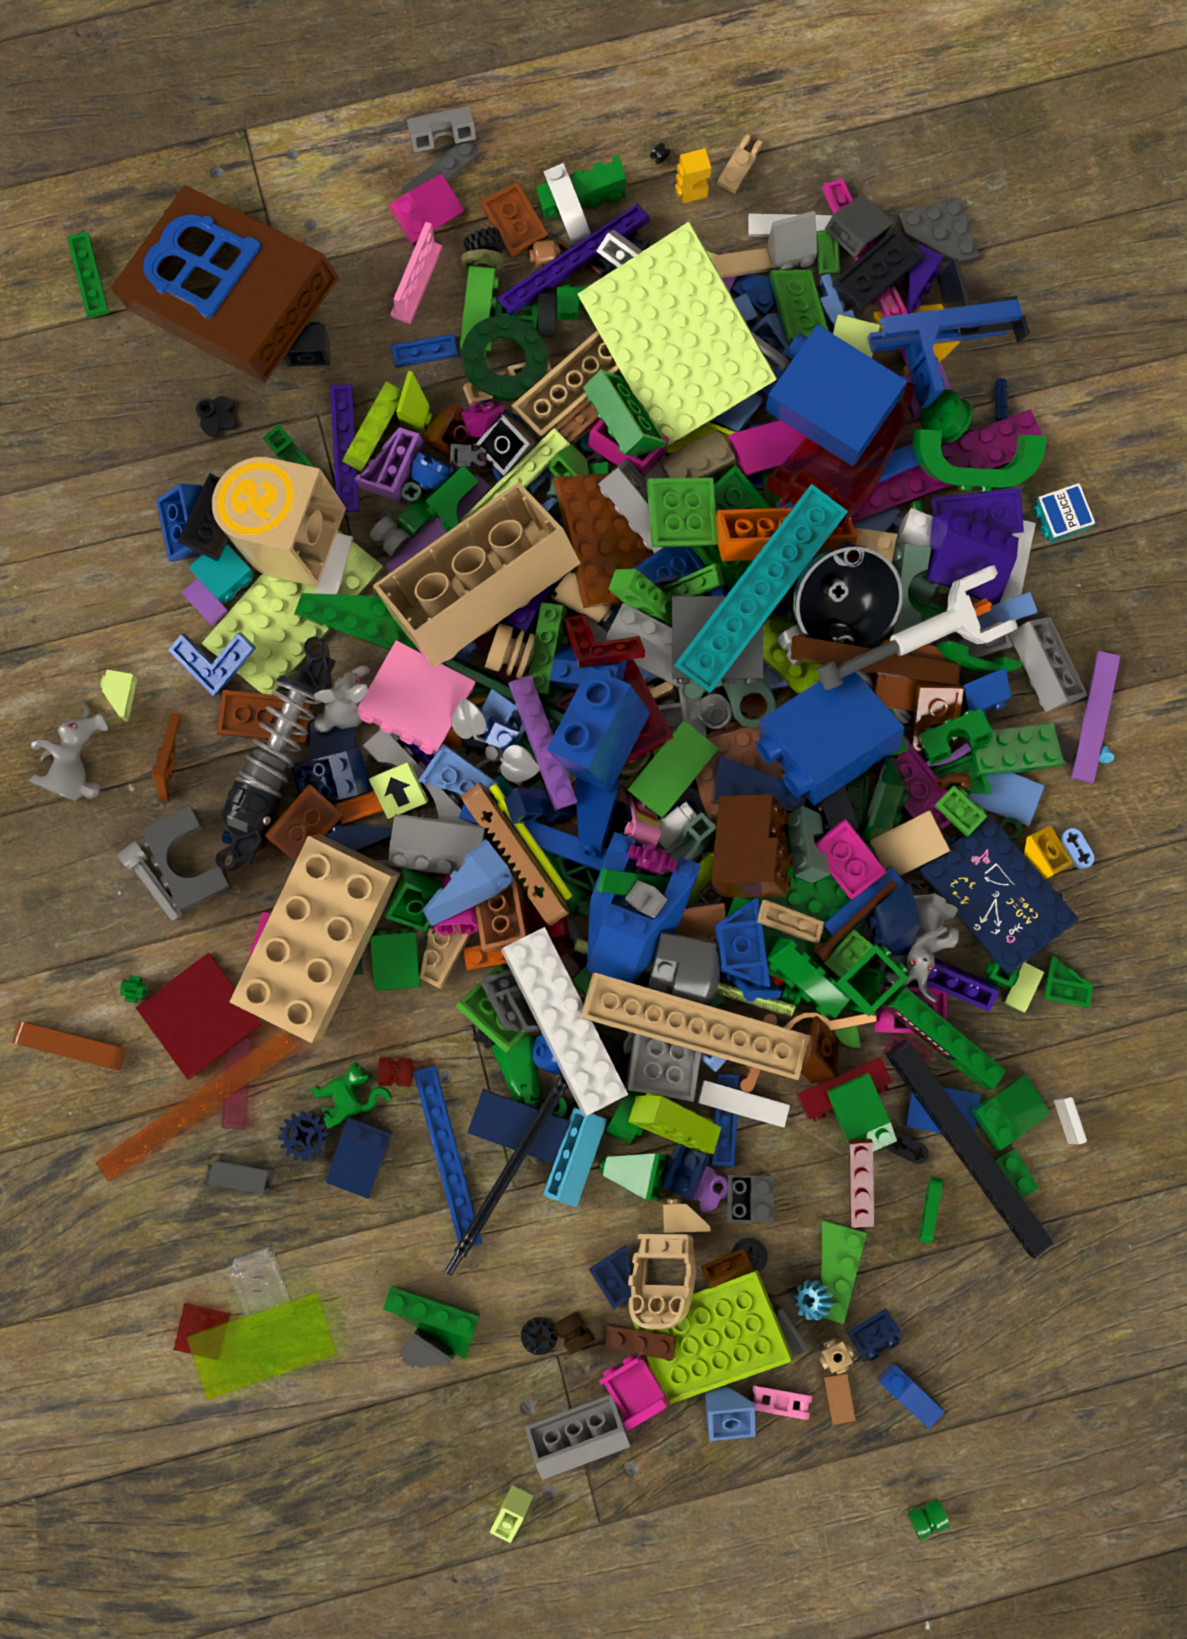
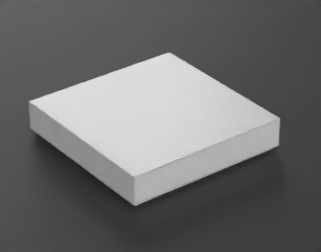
[1054,1097,1087,1144]

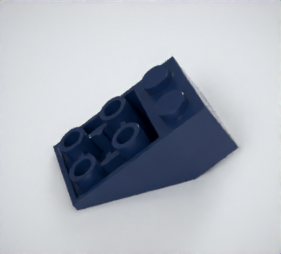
[291,747,371,802]

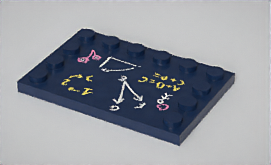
[920,816,1079,976]

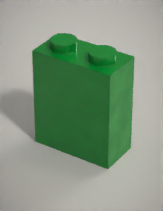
[370,929,421,991]

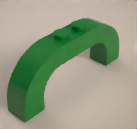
[913,429,1047,491]

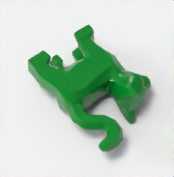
[311,1062,392,1128]

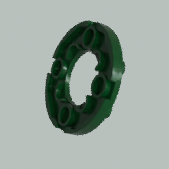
[461,316,548,401]

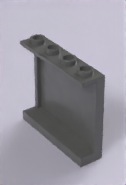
[672,596,763,684]

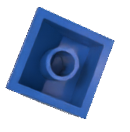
[961,668,1011,715]

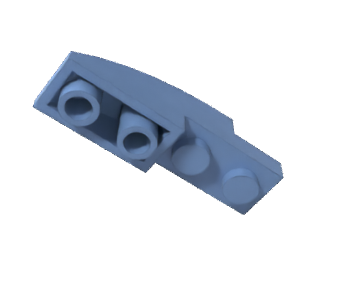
[819,274,859,333]

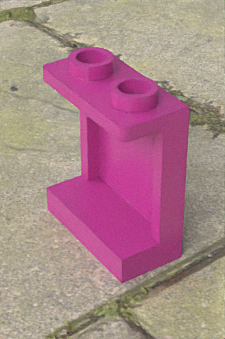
[599,1354,671,1431]

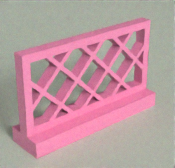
[390,222,442,324]

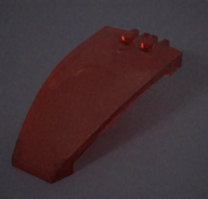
[766,382,915,528]

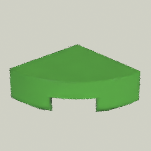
[834,1025,861,1048]

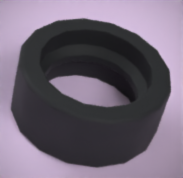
[538,293,556,336]

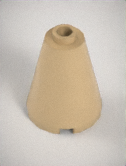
[550,570,613,623]

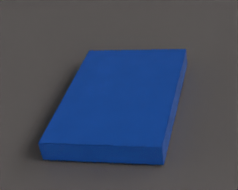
[905,1087,981,1133]

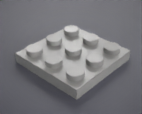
[625,1033,701,1102]

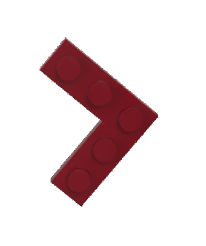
[564,614,645,668]

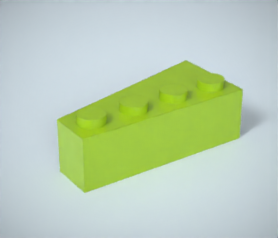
[628,1093,721,1154]

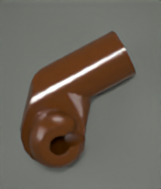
[937,772,971,790]

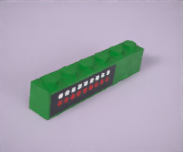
[881,987,1006,1089]

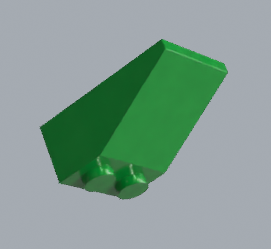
[826,1073,897,1151]
[969,1074,1050,1150]

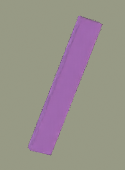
[386,473,491,572]
[1070,651,1120,784]

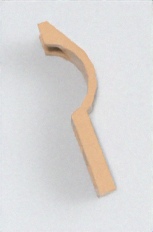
[782,1013,877,1030]

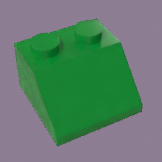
[384,868,444,932]

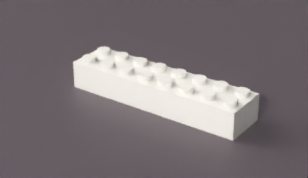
[501,927,628,1116]

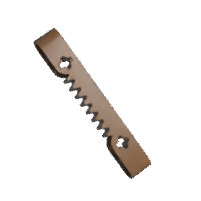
[461,782,570,926]

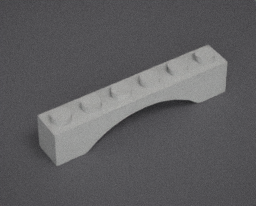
[363,729,472,824]

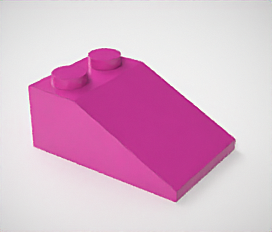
[388,173,465,245]
[875,987,947,1033]

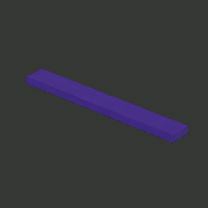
[498,203,650,316]

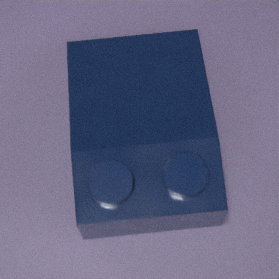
[869,884,921,957]
[326,1117,393,1199]

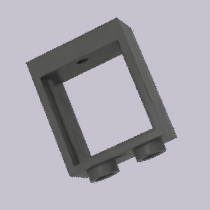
[206,1160,274,1194]

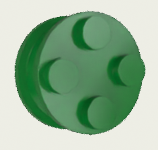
[920,390,973,443]

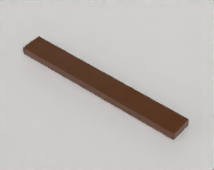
[791,635,960,686]

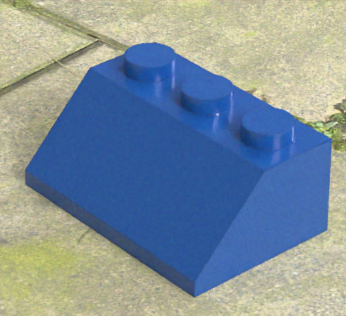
[156,483,203,562]
[549,643,627,690]

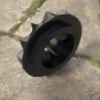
[731,1238,768,1272]
[521,1317,558,1355]

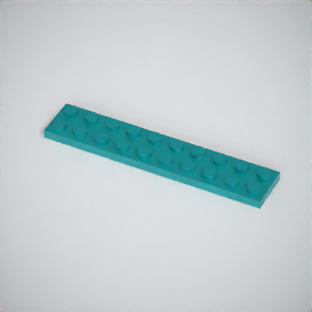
[674,484,848,693]

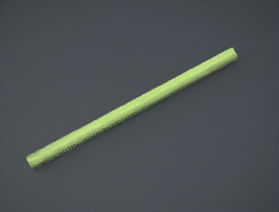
[574,939,796,1017]

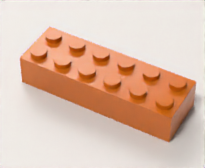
[716,506,857,561]

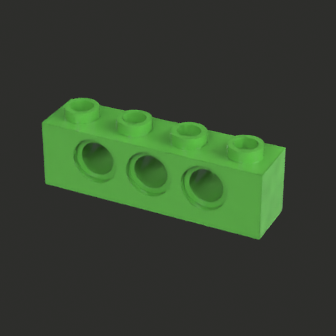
[609,569,672,628]
[529,602,568,697]

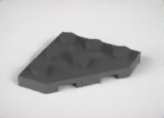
[898,198,979,264]

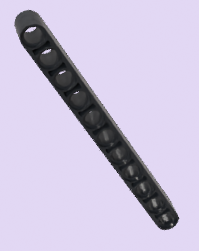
[886,1039,1053,1259]

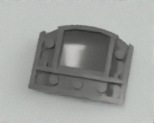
[647,932,720,1006]
[480,969,540,1032]

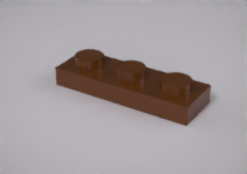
[606,1324,677,1360]

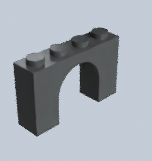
[141,806,232,912]

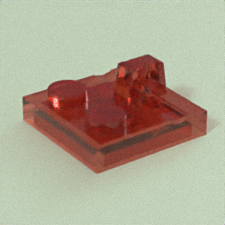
[173,1303,231,1360]

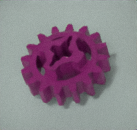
[627,844,678,874]

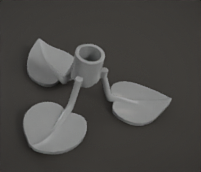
[448,698,540,800]

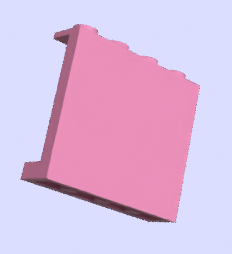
[357,641,476,755]

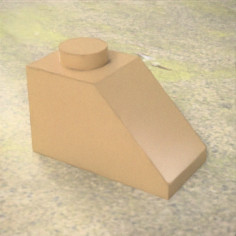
[662,1199,711,1233]

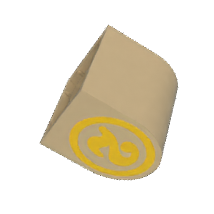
[212,457,346,587]

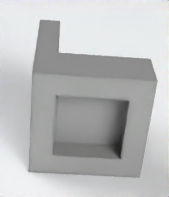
[625,880,667,918]

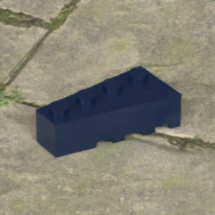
[711,756,806,815]

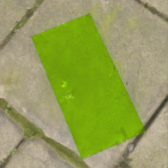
[187,1292,337,1400]

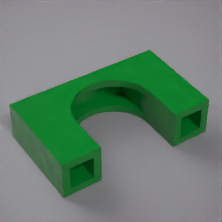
[425,465,479,533]

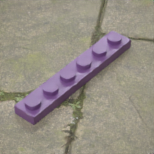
[509,675,577,811]

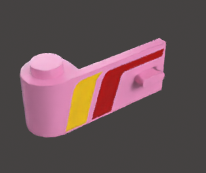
[624,795,661,846]

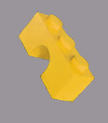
[675,148,711,204]

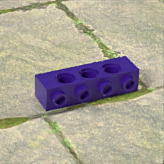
[915,958,999,1012]

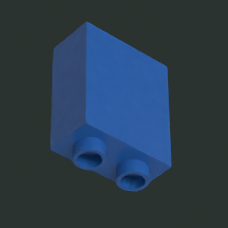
[762,324,907,467]
[547,666,650,793]
[755,672,904,805]

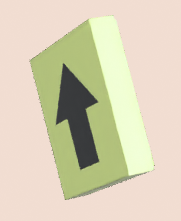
[369,761,428,819]

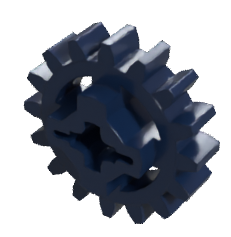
[278,1111,329,1161]

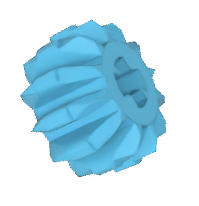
[793,1280,833,1320]

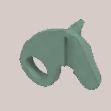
[682,676,776,728]

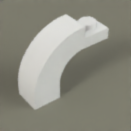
[543,163,591,246]

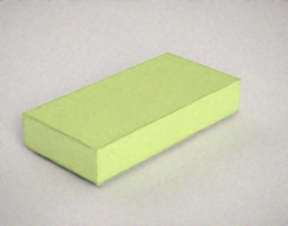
[1003,963,1044,1013]

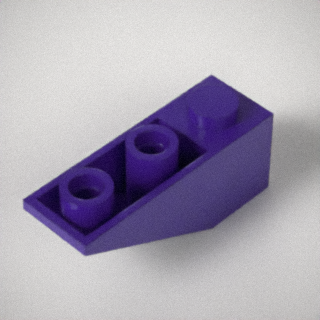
[907,245,943,314]

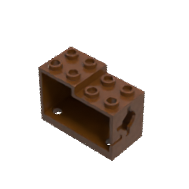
[711,794,793,898]

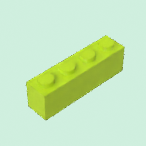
[342,381,402,472]

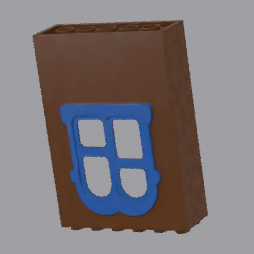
[111,185,339,383]

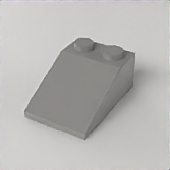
[767,211,817,270]

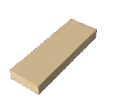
[711,248,773,278]
[757,900,824,944]

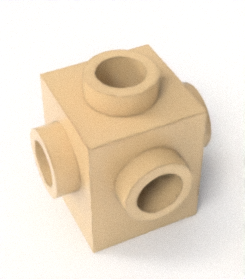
[818,1338,854,1374]

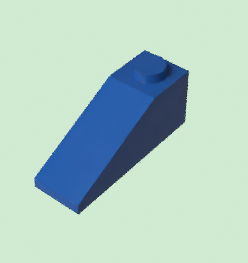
[877,1363,944,1429]

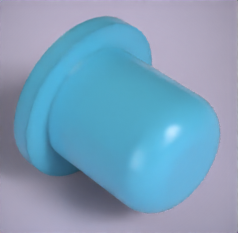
[1099,746,1114,763]

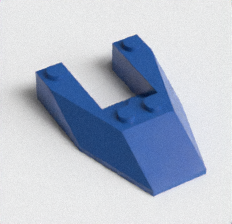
[586,832,701,984]

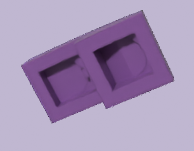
[181,578,228,626]
[926,743,972,769]

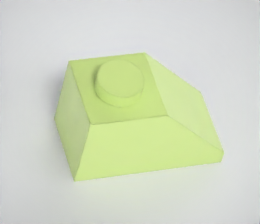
[100,670,138,721]
[490,1485,533,1543]

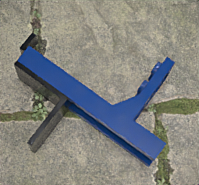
[867,258,1030,409]

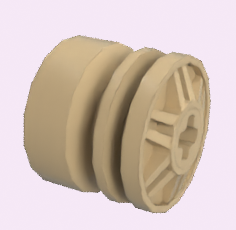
[485,623,535,679]

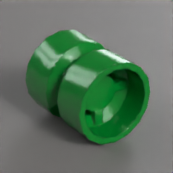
[907,1498,950,1541]

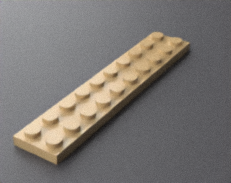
[580,973,810,1080]

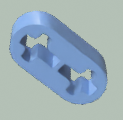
[1060,828,1094,869]

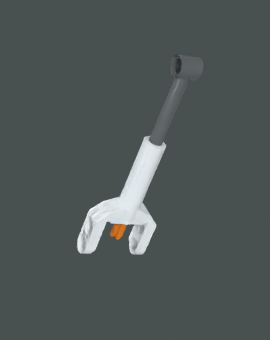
[816,565,1018,690]

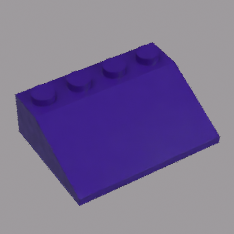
[926,510,1019,605]

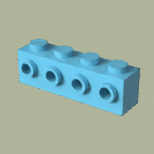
[543,1108,607,1207]

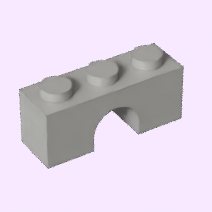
[406,106,476,153]

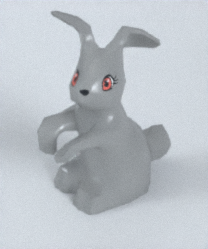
[313,665,371,733]
[28,699,109,802]
[886,894,959,1002]

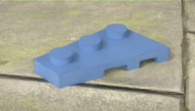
[418,744,499,795]

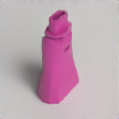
[434,874,479,935]

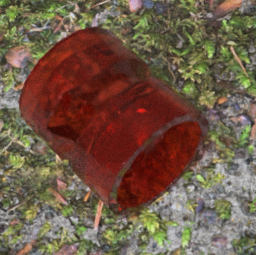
[378,1057,413,1087]

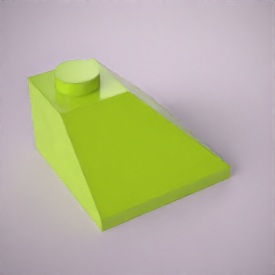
[396,371,433,433]

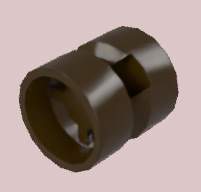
[553,1310,595,1355]

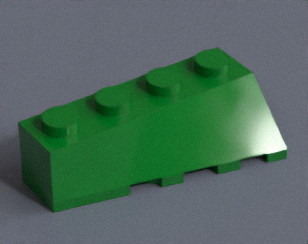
[766,937,851,1018]
[383,1285,480,1359]

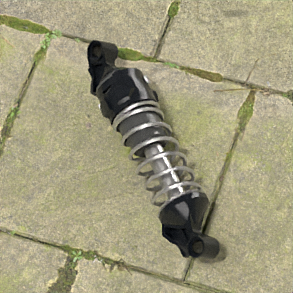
[215,637,336,872]

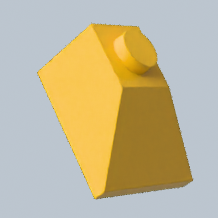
[1024,825,1074,879]

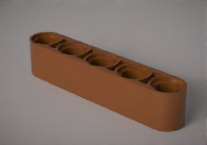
[12,1021,126,1071]

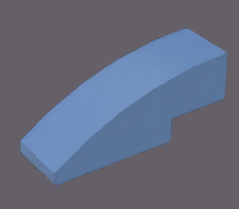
[977,592,1038,631]

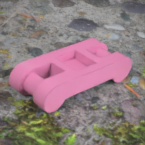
[751,1385,813,1420]

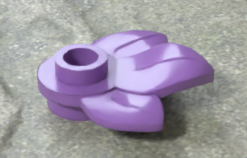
[693,1166,728,1212]

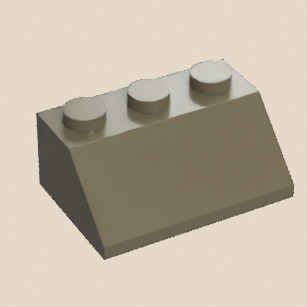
[659,430,737,480]

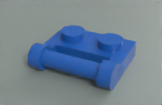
[724,972,782,1002]

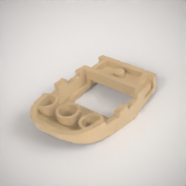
[628,1234,696,1330]

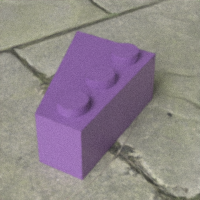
[354,427,425,502]

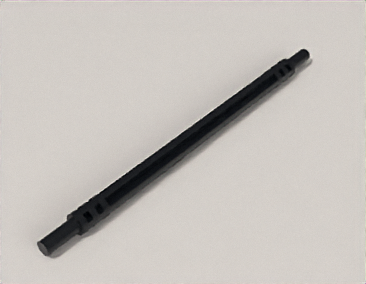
[444,1072,569,1276]

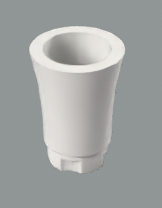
[658,802,698,850]

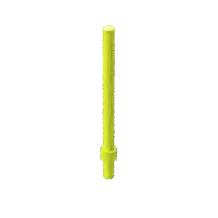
[489,783,573,901]

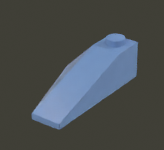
[423,839,514,926]

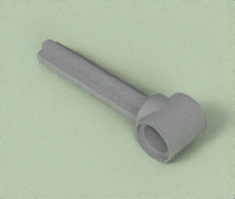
[117,841,182,921]

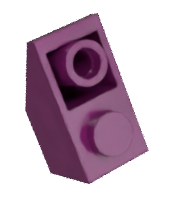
[461,401,504,437]

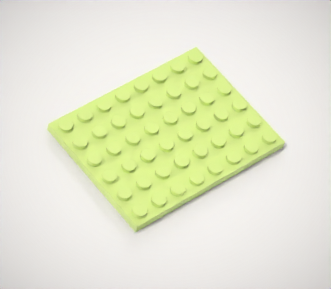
[578,222,778,447]

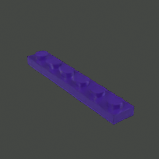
[330,384,360,513]

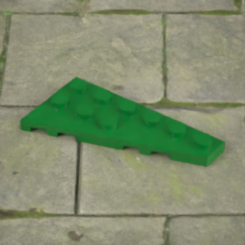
[294,593,419,652]

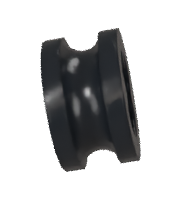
[650,143,671,165]

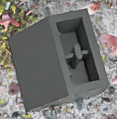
[727,1175,774,1223]

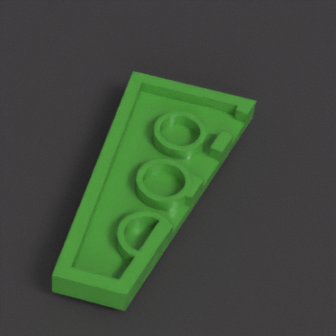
[821,1220,867,1324]

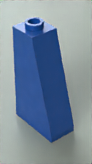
[575,777,620,858]

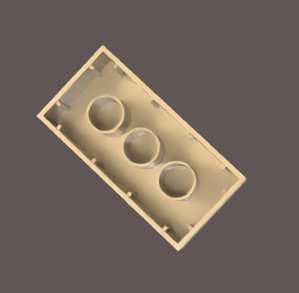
[373,482,581,668]
[230,834,401,1043]

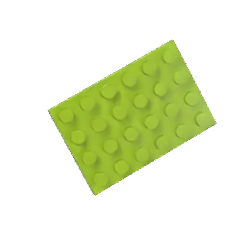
[631,1270,794,1404]

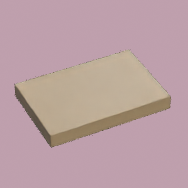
[870,810,951,876]

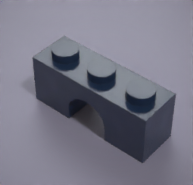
[504,787,577,824]

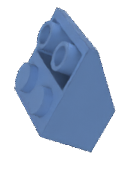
[481,689,525,745]

